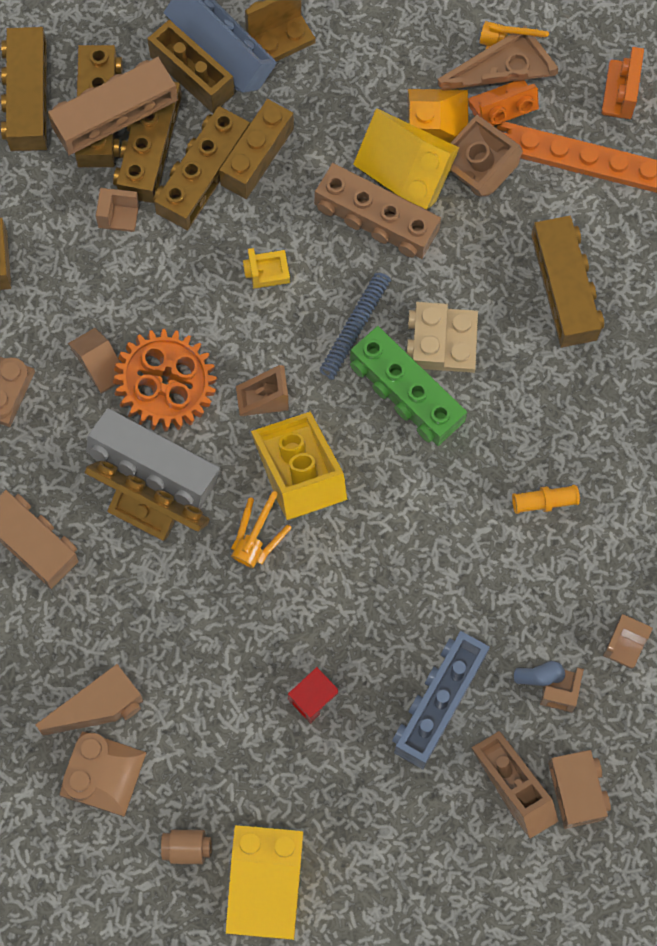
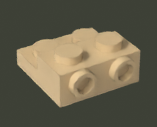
[407,302,478,373]

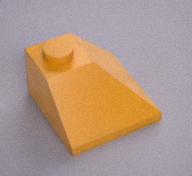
[408,89,468,143]

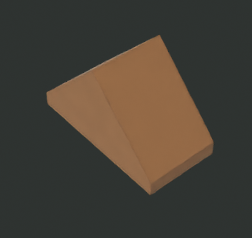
[68,328,120,394]
[236,365,289,416]

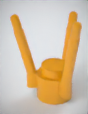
[479,21,549,49]
[231,491,291,568]

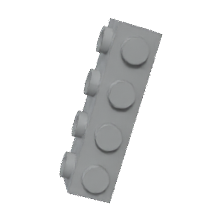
[86,408,220,509]

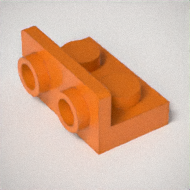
[602,47,644,119]
[468,80,539,126]

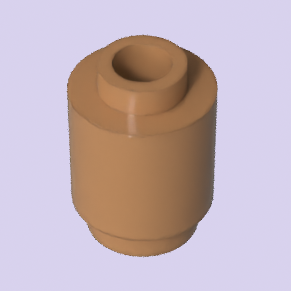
[161,829,212,864]

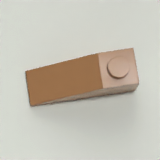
[35,664,143,736]
[471,731,559,839]

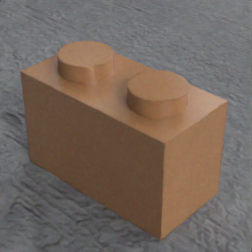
[548,750,611,829]

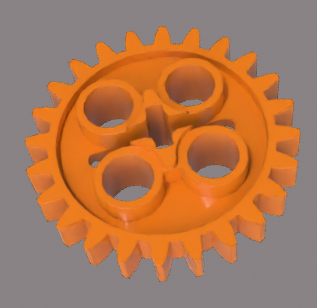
[113,329,217,431]

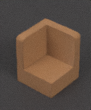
[96,188,139,232]
[603,614,653,669]
[540,667,584,712]

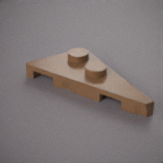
[438,26,558,90]

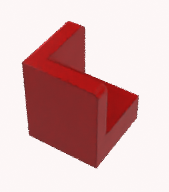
[287,667,338,724]

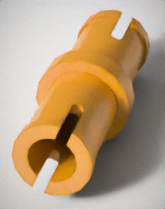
[512,485,580,514]

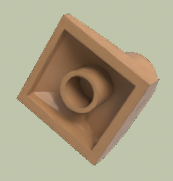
[449,115,523,196]
[0,357,35,427]
[60,731,146,817]

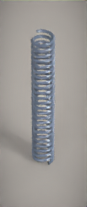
[320,273,391,380]

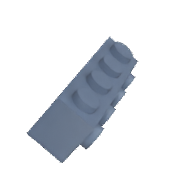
[163,0,277,93]
[392,631,490,769]

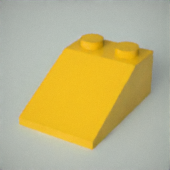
[353,108,459,210]
[251,411,347,520]
[225,825,303,940]

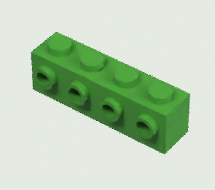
[350,326,467,446]

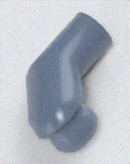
[514,661,566,686]

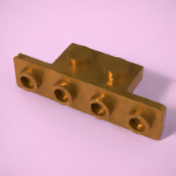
[84,461,210,541]

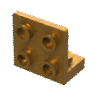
[245,0,316,62]

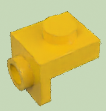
[243,248,290,289]

